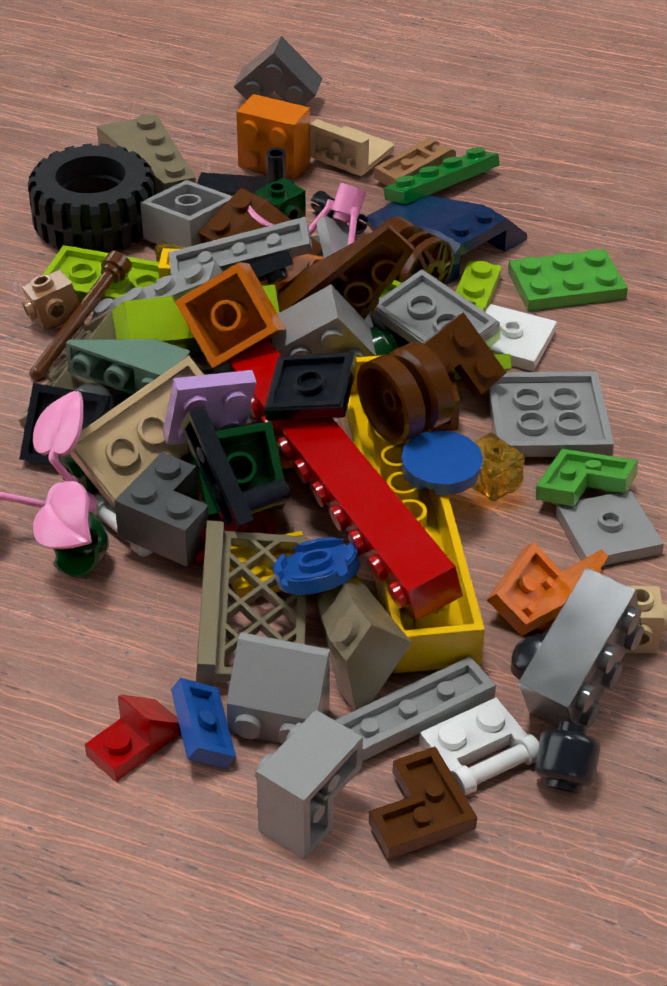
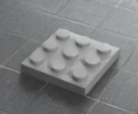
[487,371,614,458]

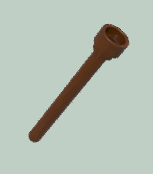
[29,251,132,381]

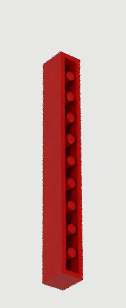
[228,341,463,621]

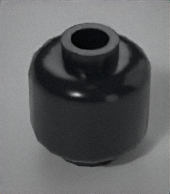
[535,721,600,793]

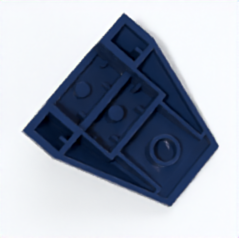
[365,195,527,285]

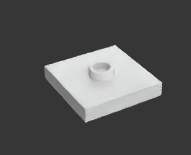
[486,304,557,371]

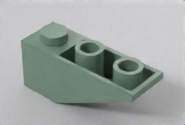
[66,339,190,394]

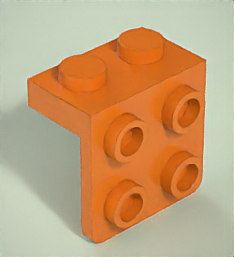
[486,542,608,636]

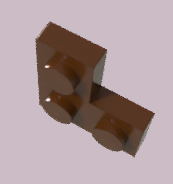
[422,312,507,397]
[368,746,477,860]

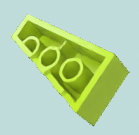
[112,285,280,354]

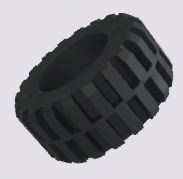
[28,143,156,253]

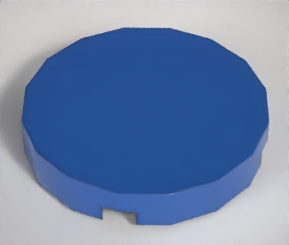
[401,430,483,495]
[273,537,361,595]

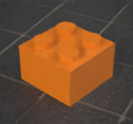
[236,94,310,179]
[174,262,286,368]

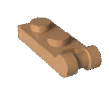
[374,138,456,186]

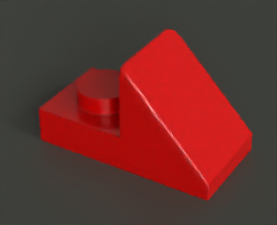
[85,695,181,782]

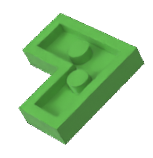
[536,448,638,506]

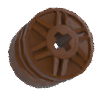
[376,216,454,284]

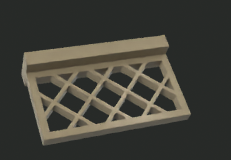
[196,520,307,686]

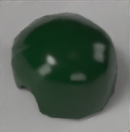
[52,512,109,577]

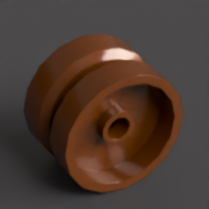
[357,341,455,444]

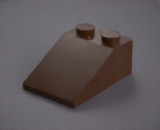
[198,188,323,256]

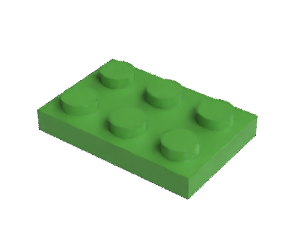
[508,249,628,311]

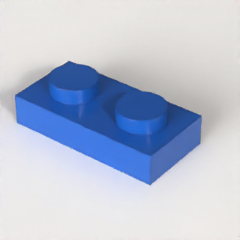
[171,678,236,769]

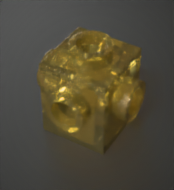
[472,432,525,502]

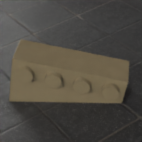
[97,115,196,194]

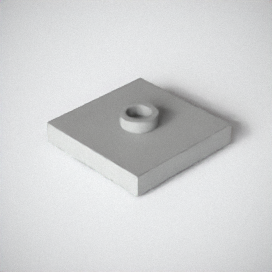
[555,490,664,566]

